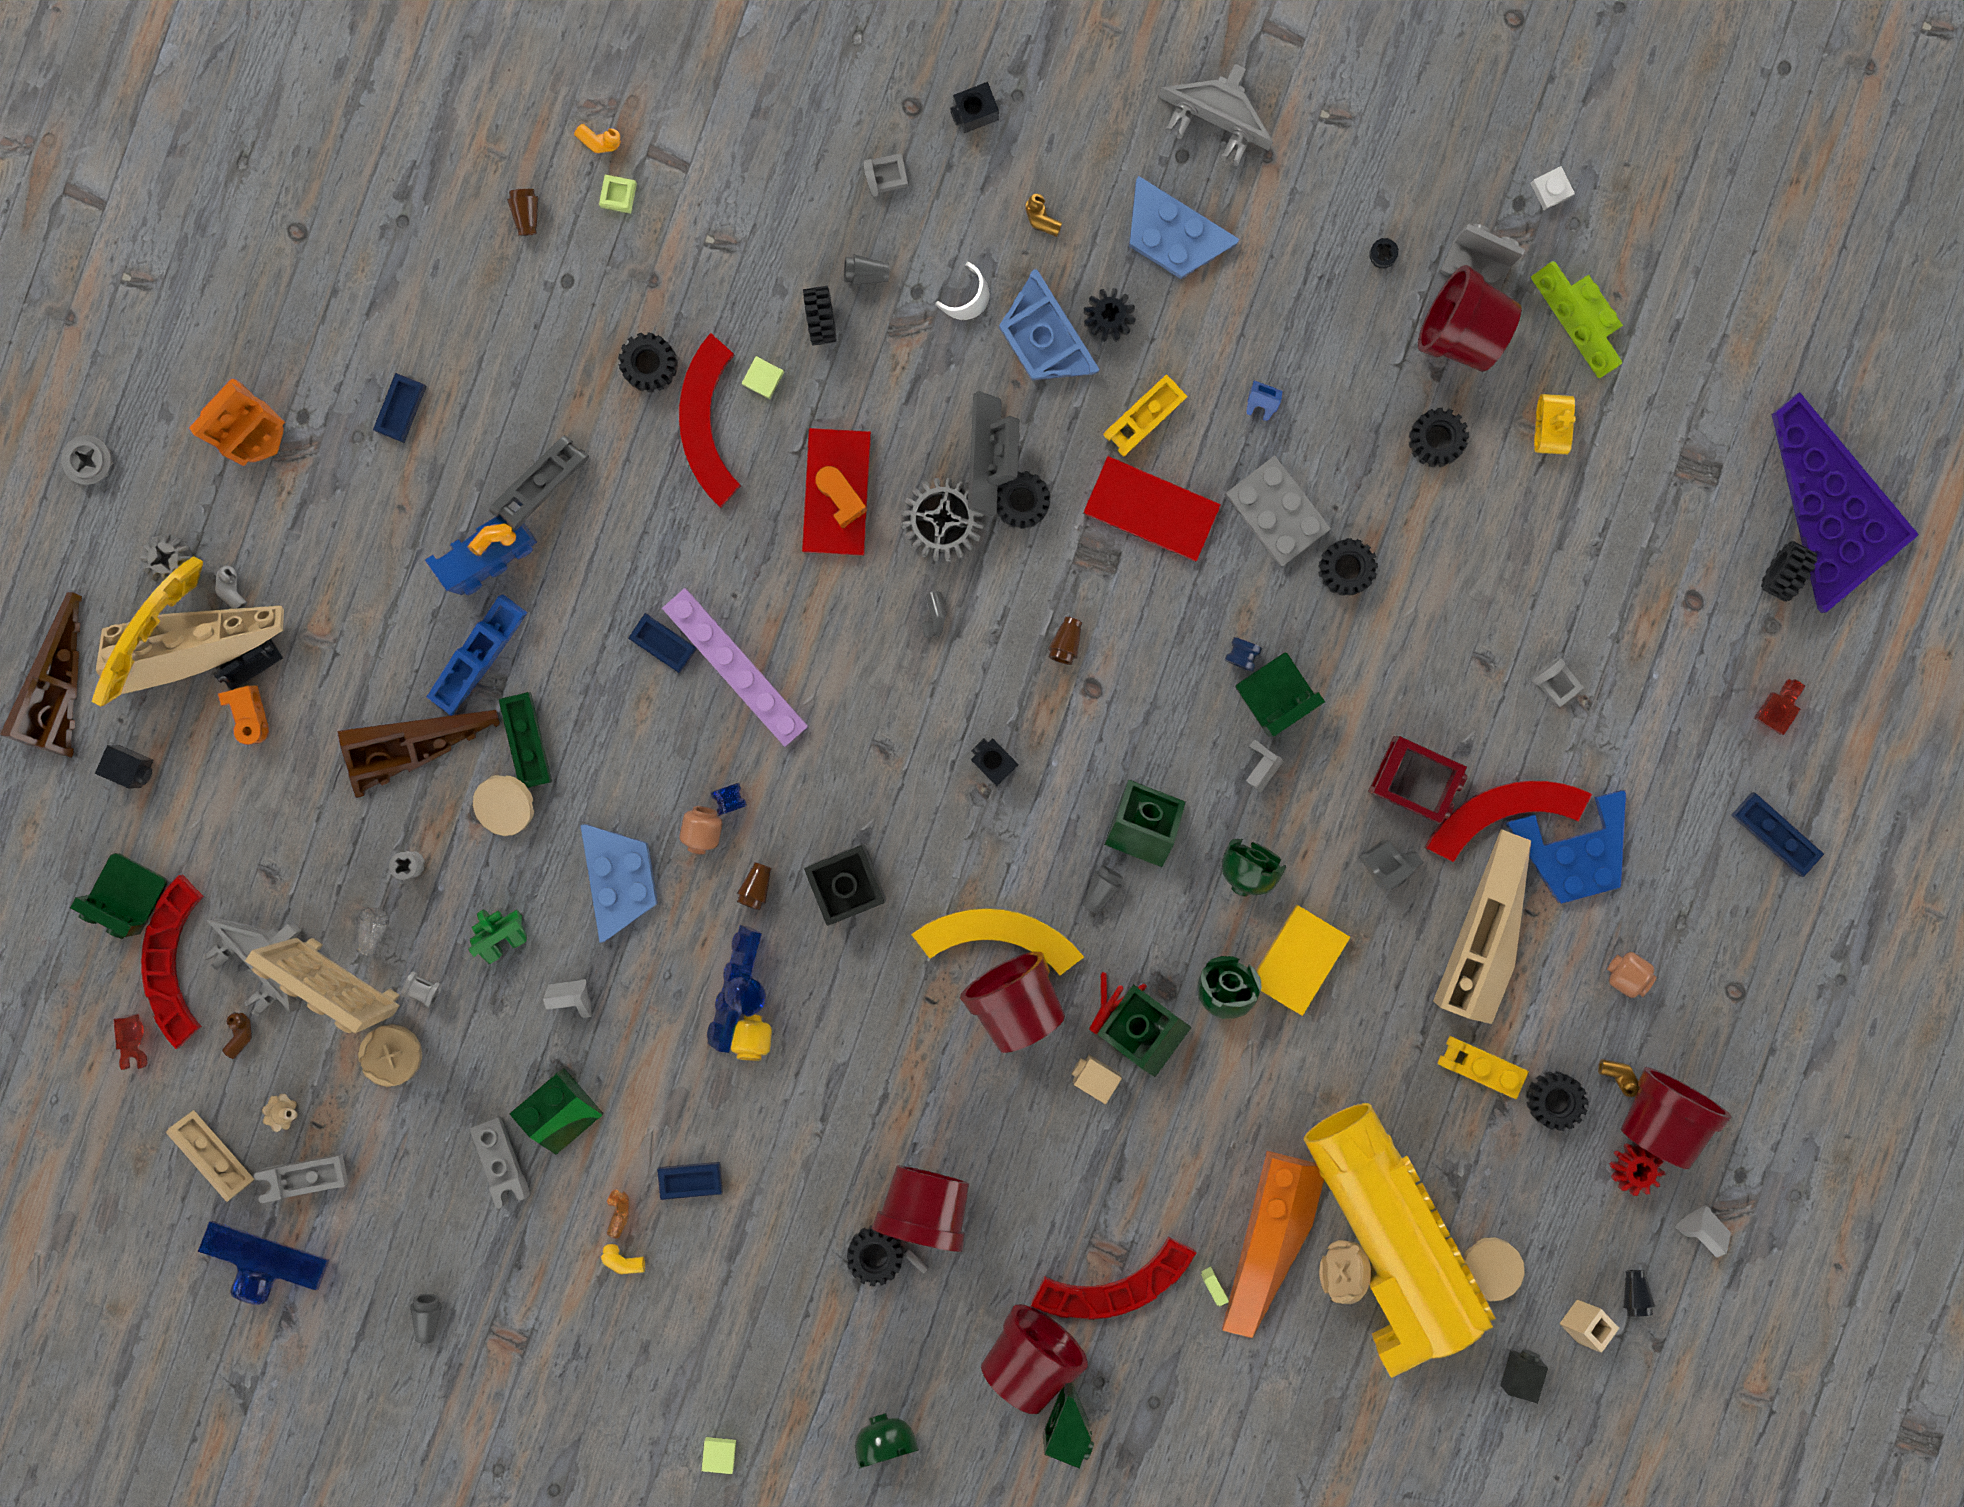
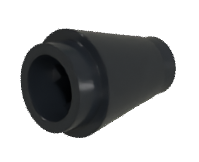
[1623,1270,1655,1317]

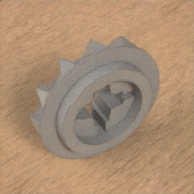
[61,435,114,485]
[140,534,192,583]

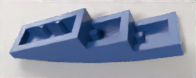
[426,594,528,715]

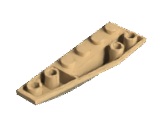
[96,606,284,694]
[1433,829,1531,1024]

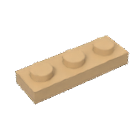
[166,1110,255,1202]

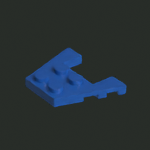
[1506,790,1626,904]

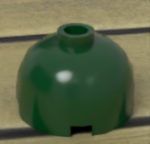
[1222,838,1286,897]
[1197,956,1262,1019]
[855,1413,919,1469]

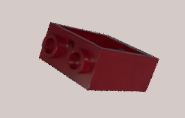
[1368,736,1467,824]

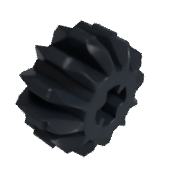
[1083,288,1136,342]

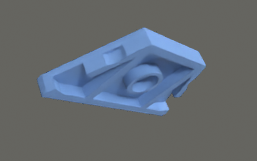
[1129,176,1239,279]
[999,268,1100,380]
[580,824,658,942]

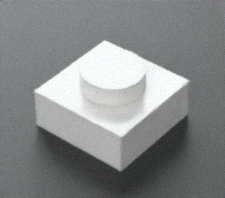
[1530,166,1575,210]

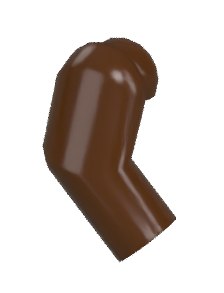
[222,1013,252,1059]

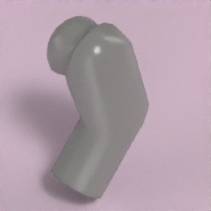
[215,565,247,609]

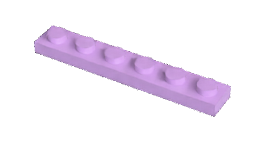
[662,588,809,747]

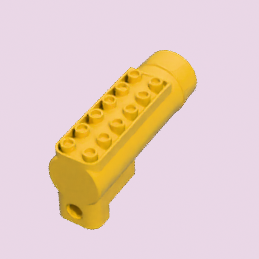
[1304,1103,1496,1378]

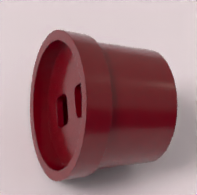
[1418,265,1522,372]
[960,952,1065,1053]
[1620,1067,1732,1169]
[872,1165,969,1252]
[981,1304,1088,1414]

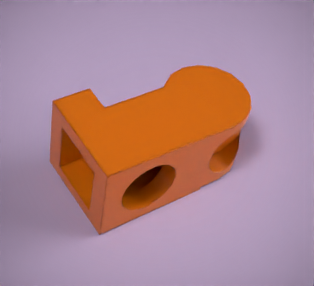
[816,466,868,528]
[218,686,269,745]

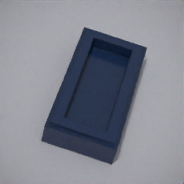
[373,373,427,443]
[628,613,697,673]
[657,1162,723,1200]

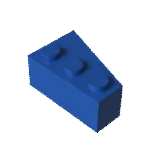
[425,511,537,596]

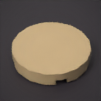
[473,775,534,836]
[358,1024,422,1087]
[1461,1237,1525,1301]
[1319,1240,1371,1304]

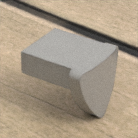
[864,153,908,197]
[1531,657,1584,708]
[1246,740,1283,793]
[543,979,592,1018]
[1675,1205,1731,1258]

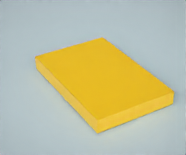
[1256,904,1350,1016]

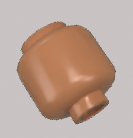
[679,806,723,854]
[1607,952,1657,998]

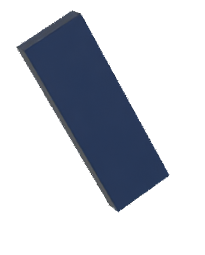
[1731,792,1824,877]

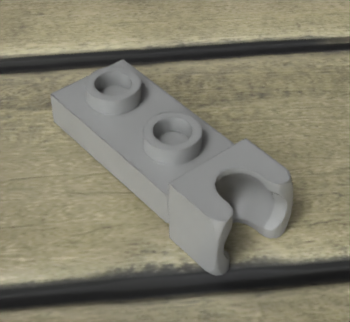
[469,1116,530,1209]
[254,1154,348,1203]

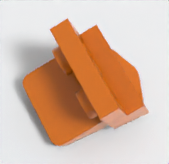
[189,379,285,466]

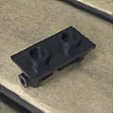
[214,638,283,690]

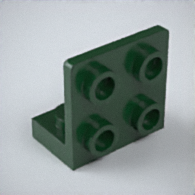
[1235,653,1325,737]

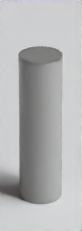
[903,1249,928,1274]

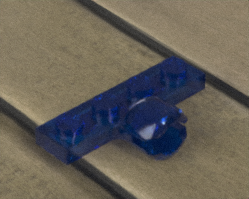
[707,925,766,1053]
[198,1221,330,1305]

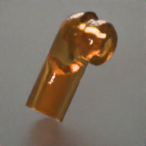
[606,1190,629,1238]

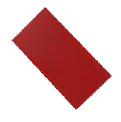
[802,428,871,556]
[1083,456,1221,562]

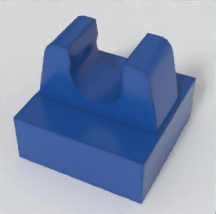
[1246,381,1283,421]

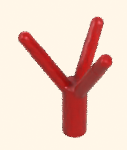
[1089,972,1147,1034]

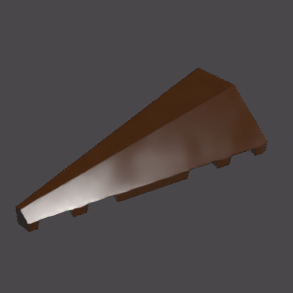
[0,592,82,758]
[337,710,500,798]

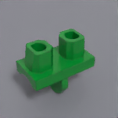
[468,909,527,964]

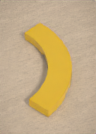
[91,556,203,707]
[911,908,1084,975]

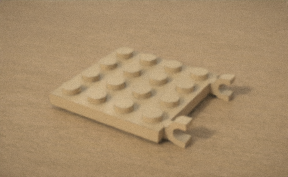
[245,938,400,1033]

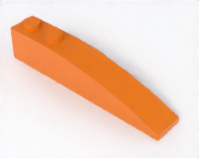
[1222,1151,1324,1338]

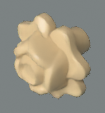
[262,1094,298,1132]

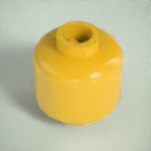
[730,1014,772,1061]

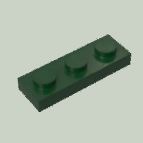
[498,692,552,788]

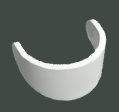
[935,262,990,320]

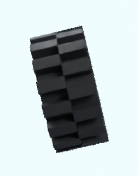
[803,285,837,346]
[618,332,678,392]
[1409,408,1469,468]
[996,471,1050,529]
[1318,538,1378,596]
[1761,541,1817,602]
[1526,1071,1589,1131]
[847,1225,903,1286]

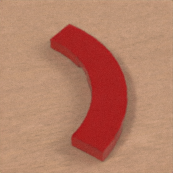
[679,333,741,508]
[1424,781,1592,862]
[141,874,204,1049]
[1030,1236,1197,1320]

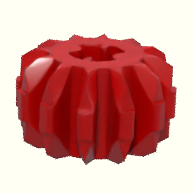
[1609,1143,1666,1196]

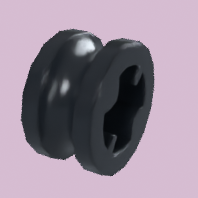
[1369,238,1399,269]

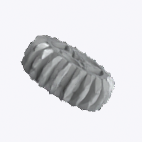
[901,478,984,562]

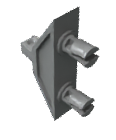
[1158,64,1273,166]
[203,918,302,1016]

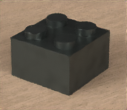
[804,843,887,926]

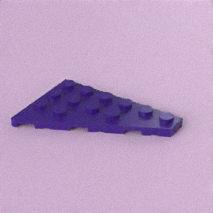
[1771,392,1919,613]

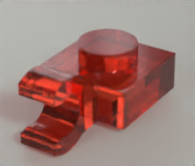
[1754,679,1806,735]
[114,1014,147,1070]

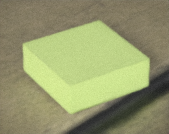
[599,175,637,214]
[742,356,784,399]
[1201,1267,1229,1307]
[702,1437,736,1474]

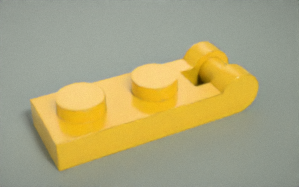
[1103,374,1188,457]
[1437,1035,1529,1099]

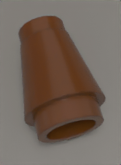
[507,188,538,236]
[1048,617,1082,665]
[736,862,772,910]

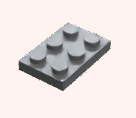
[1224,455,1331,568]

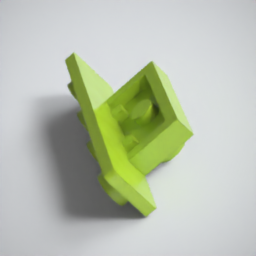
[1531,261,1623,378]

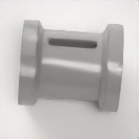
[389,851,425,880]
[401,971,442,1009]

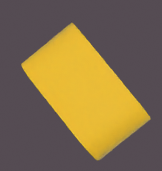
[1534,394,1576,455]

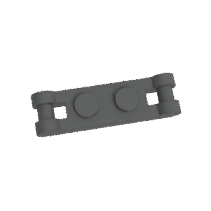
[489,435,589,532]

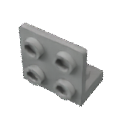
[1438,224,1525,291]

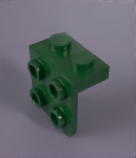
[70,853,167,939]

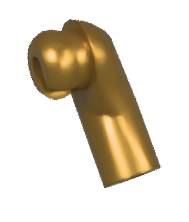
[1025,194,1063,237]
[1598,1059,1639,1097]

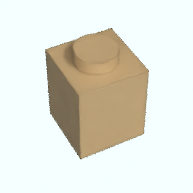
[1071,1054,1122,1105]
[1560,1300,1619,1353]

